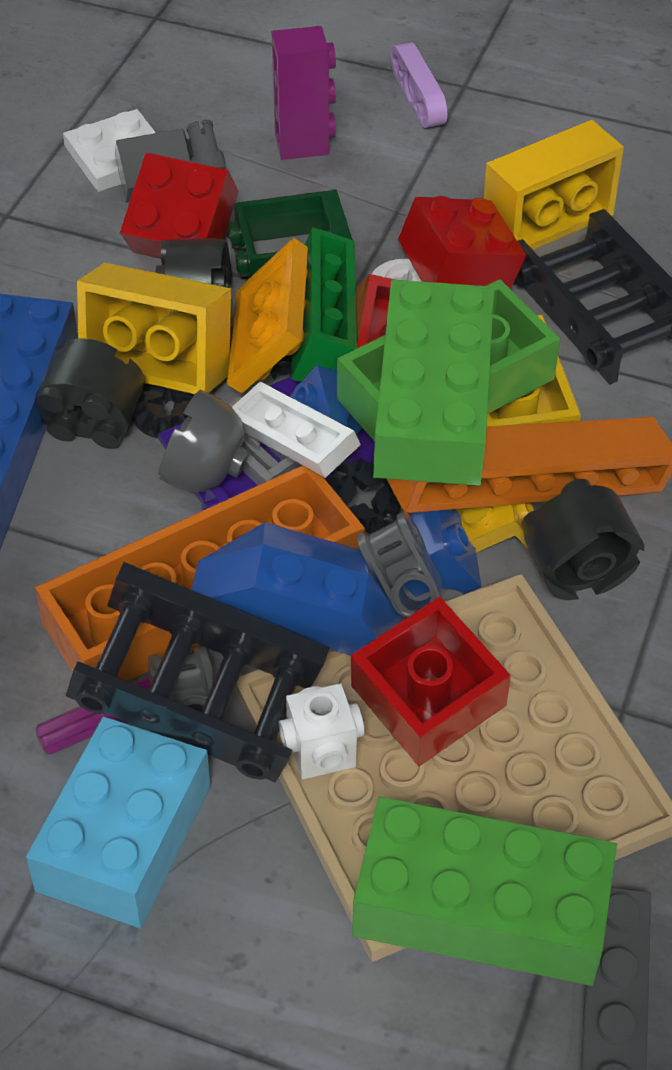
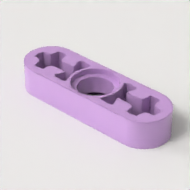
[390,42,447,128]

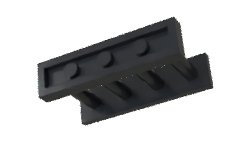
[514,209,672,385]
[66,562,330,783]

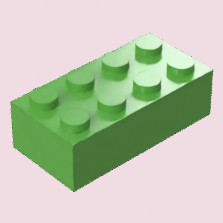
[337,279,561,441]
[373,280,494,486]
[352,796,617,986]

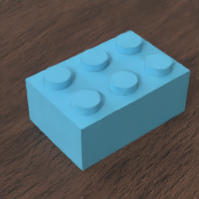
[26,716,211,929]

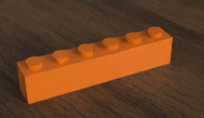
[387,417,672,513]

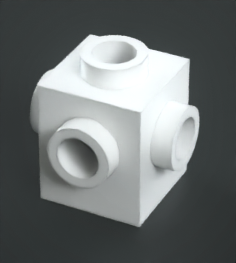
[278,683,364,780]

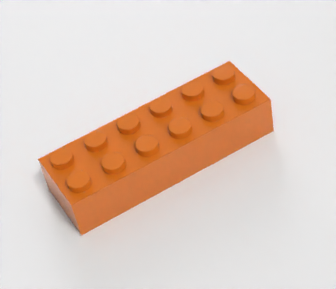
[35,465,365,681]

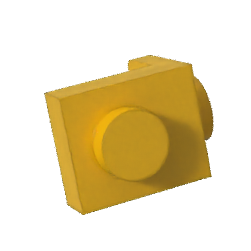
[455,503,535,553]

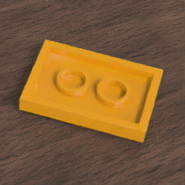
[227,237,308,393]

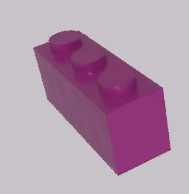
[271,26,336,160]

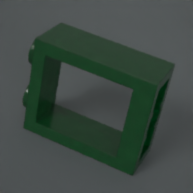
[228,189,355,280]

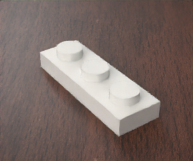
[232,382,361,478]

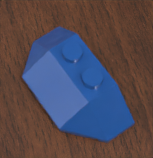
[191,522,404,656]

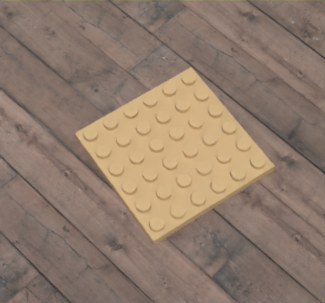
[235,574,672,963]

